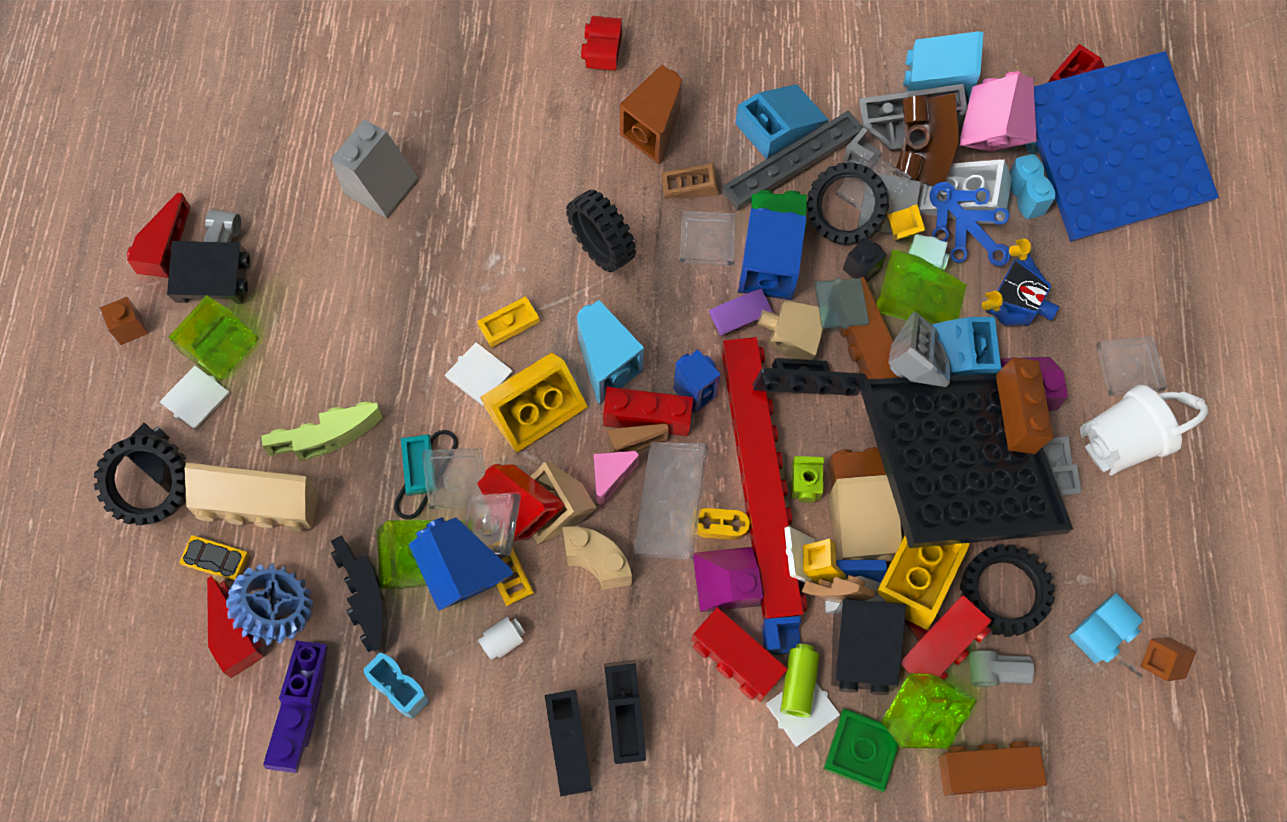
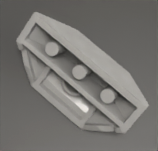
[859,84,967,150]
[888,311,950,387]

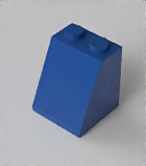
[738,208,806,300]
[408,517,513,611]

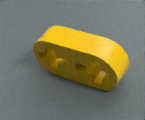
[693,508,750,540]

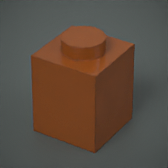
[100,297,148,345]

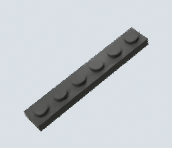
[722,110,863,211]

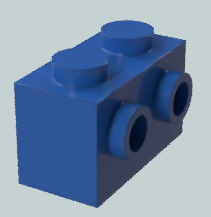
[673,350,721,413]

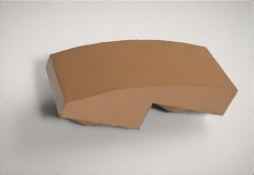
[802,575,875,603]

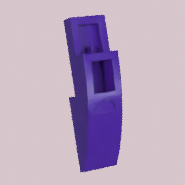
[263,640,328,773]

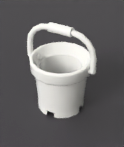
[1080,385,1208,476]

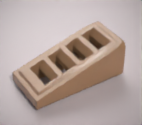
[662,163,719,199]
[606,424,669,453]

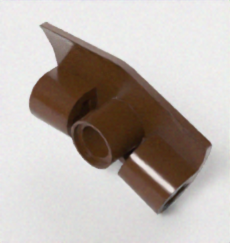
[894,93,959,186]

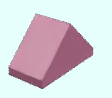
[593,451,639,506]

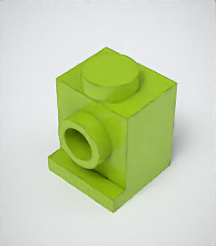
[791,456,824,503]

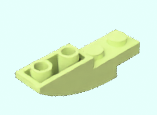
[261,402,383,461]

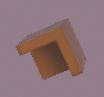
[1140,637,1197,681]

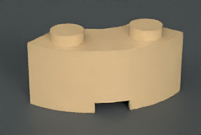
[562,526,632,590]

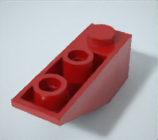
[207,576,264,678]

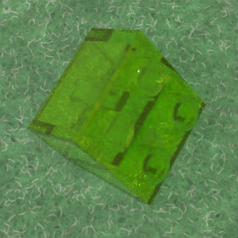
[168,295,259,381]
[881,673,977,749]

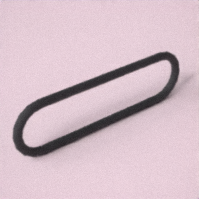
[394,430,458,519]

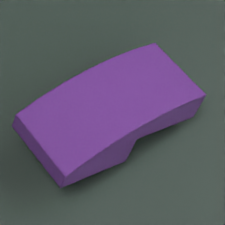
[709,288,773,336]

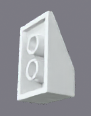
[918,159,1012,224]

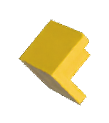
[887,204,925,241]
[803,539,846,584]

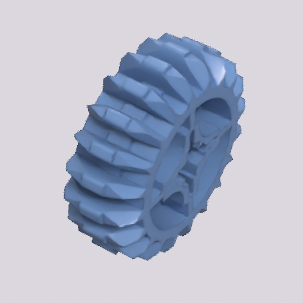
[226,563,313,646]

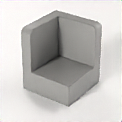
[842,127,881,168]

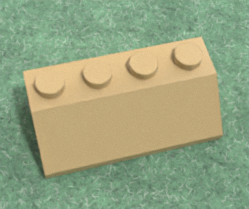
[185,463,319,532]

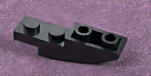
[331,535,388,655]

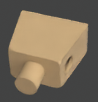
[757,301,828,360]

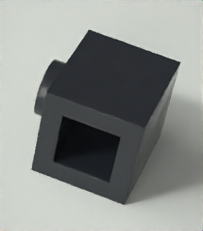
[843,237,887,283]

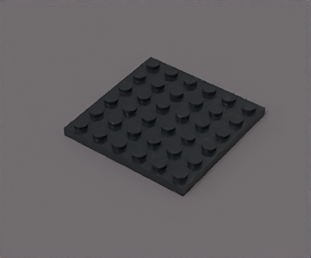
[859,373,1073,548]

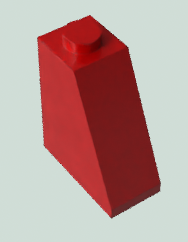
[477,464,565,543]

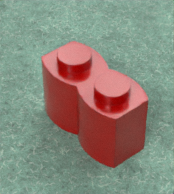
[581,16,622,71]

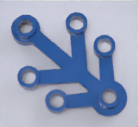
[929,182,1012,266]

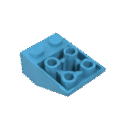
[735,84,829,159]
[932,317,1001,376]

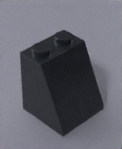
[831,599,906,695]

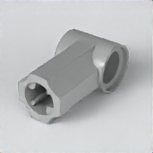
[203,209,241,242]
[969,651,1034,687]

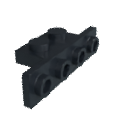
[752,358,867,396]

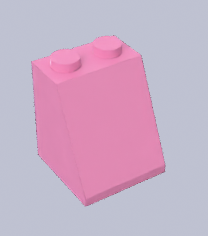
[960,71,1037,152]

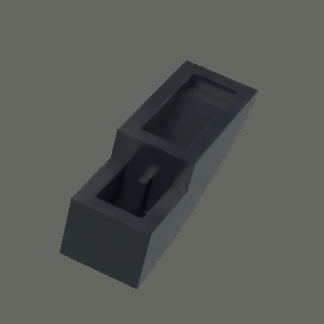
[604,660,646,764]

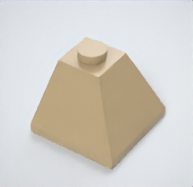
[530,462,596,545]

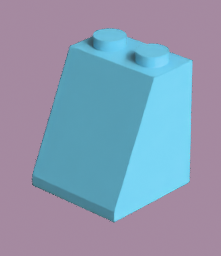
[903,31,984,105]
[577,300,644,404]

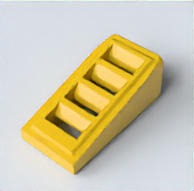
[489,539,534,606]

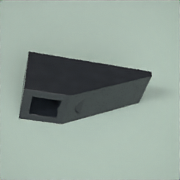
[545,689,592,797]

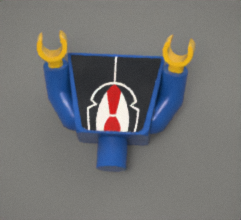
[982,238,1060,326]

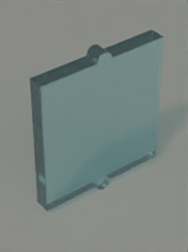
[815,278,869,329]

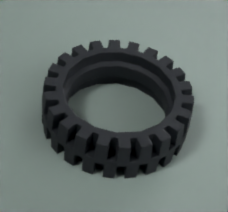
[807,162,889,245]
[566,189,636,272]
[94,435,186,525]
[960,544,1055,637]

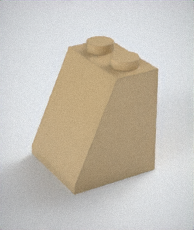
[828,475,902,566]

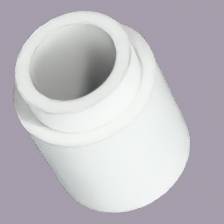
[478,616,525,660]

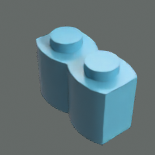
[1009,154,1055,219]
[1069,593,1143,664]
[363,653,429,719]

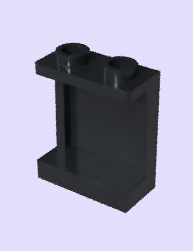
[167,241,250,304]

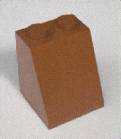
[619,64,682,164]

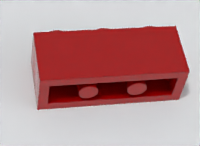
[603,387,693,436]
[900,595,991,690]
[691,607,788,703]

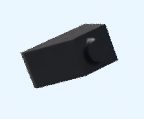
[126,423,172,493]

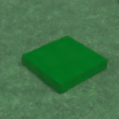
[823,708,903,793]

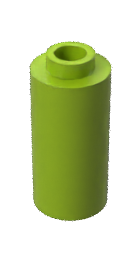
[780,644,820,718]

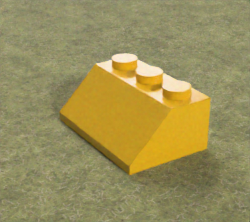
[480,352,588,453]
[877,536,970,630]

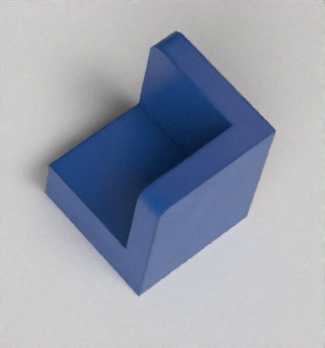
[761,616,801,655]

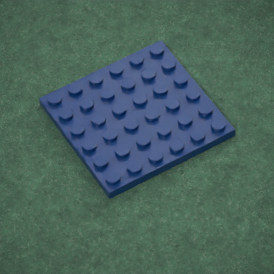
[1034,51,1219,242]

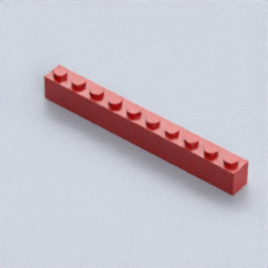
[721,337,807,621]

